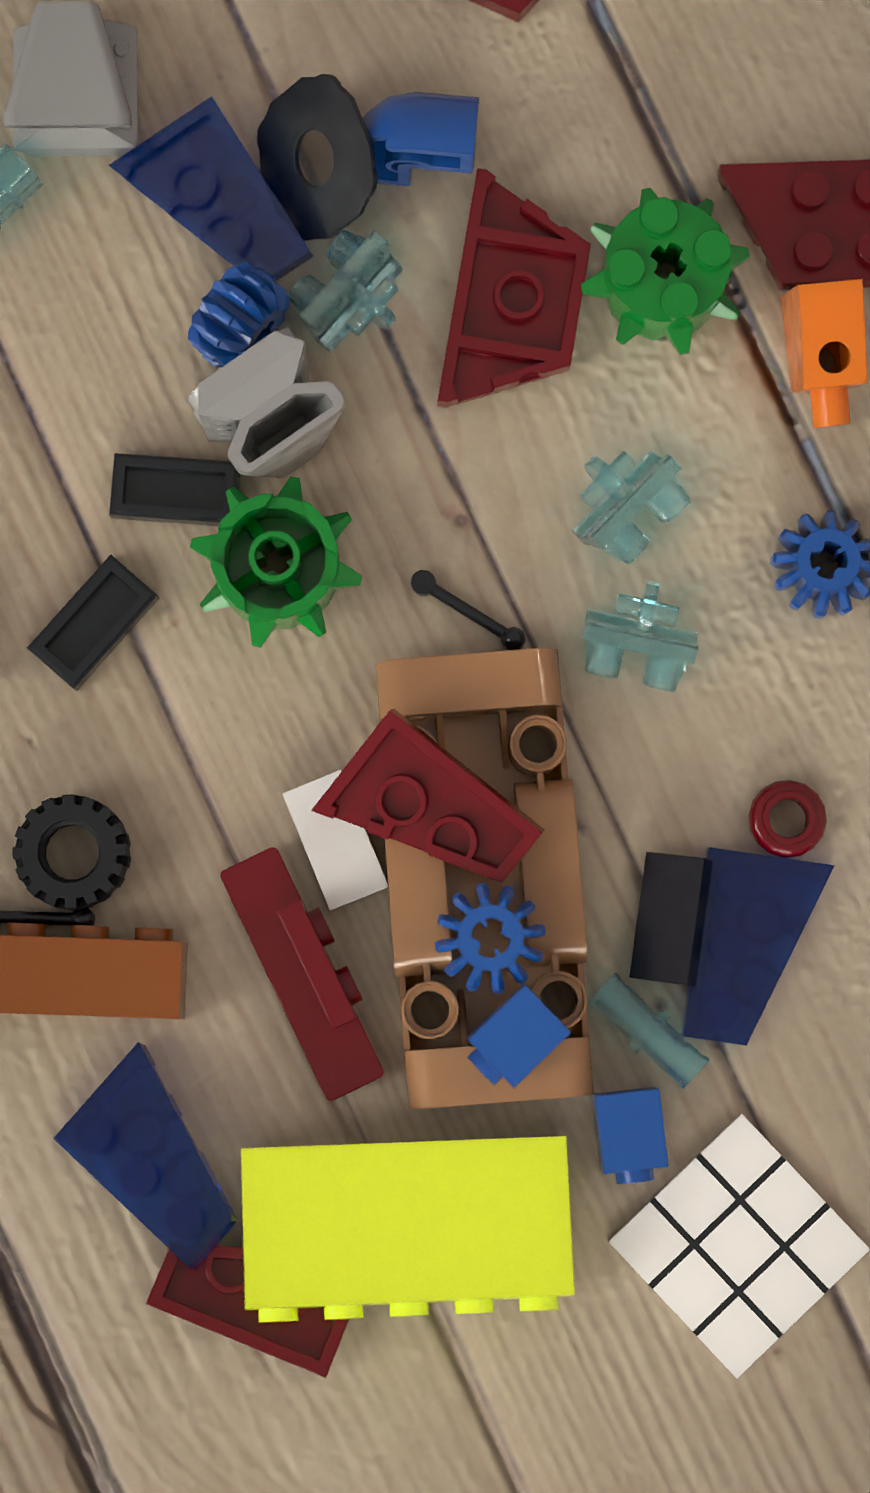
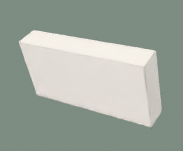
[282,770,388,911]

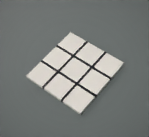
[608,1113,870,1378]

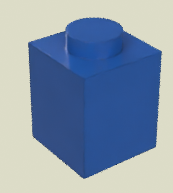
[467,983,571,1088]
[591,1087,669,1184]

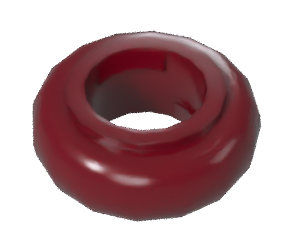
[748,780,827,858]

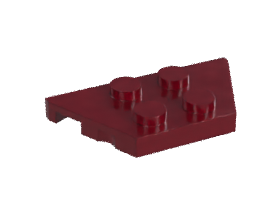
[718,159,870,290]
[437,168,591,408]

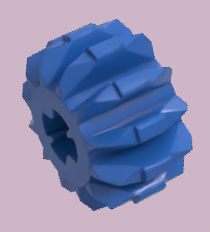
[188,262,290,368]
[770,510,870,619]
[435,883,546,994]

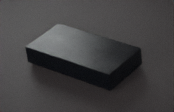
[109,453,240,526]
[27,554,160,692]
[629,852,713,987]

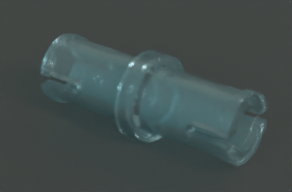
[588,973,710,1090]

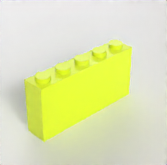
[241,1136,575,1322]

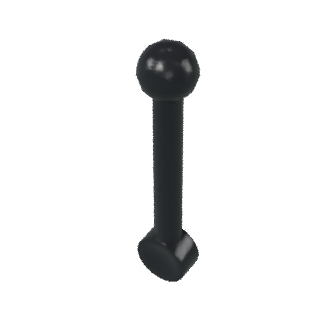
[411,570,526,650]
[0,908,95,926]

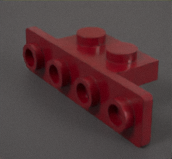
[220,847,384,1101]

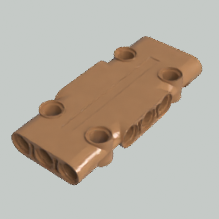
[375,648,594,1109]

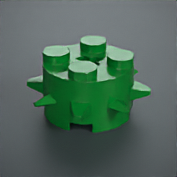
[581,187,750,355]
[190,476,362,648]

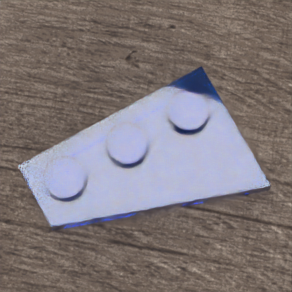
[109,96,314,282]
[681,847,835,1046]
[53,1042,238,1269]

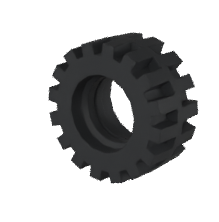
[12,794,131,910]

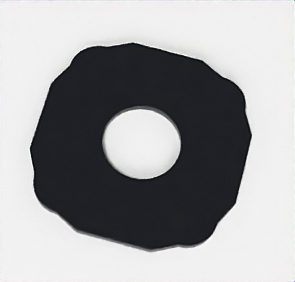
[257,74,378,241]

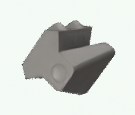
[4,1,138,157]
[188,328,345,478]

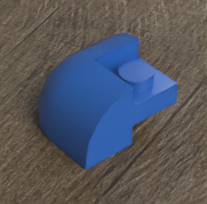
[363,92,479,186]

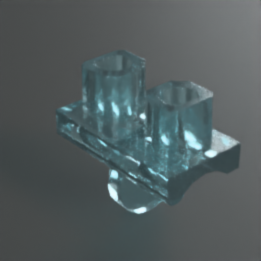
[288,230,403,352]
[572,451,691,564]
[582,581,699,692]

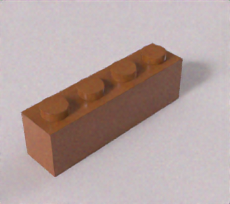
[0,923,188,1019]

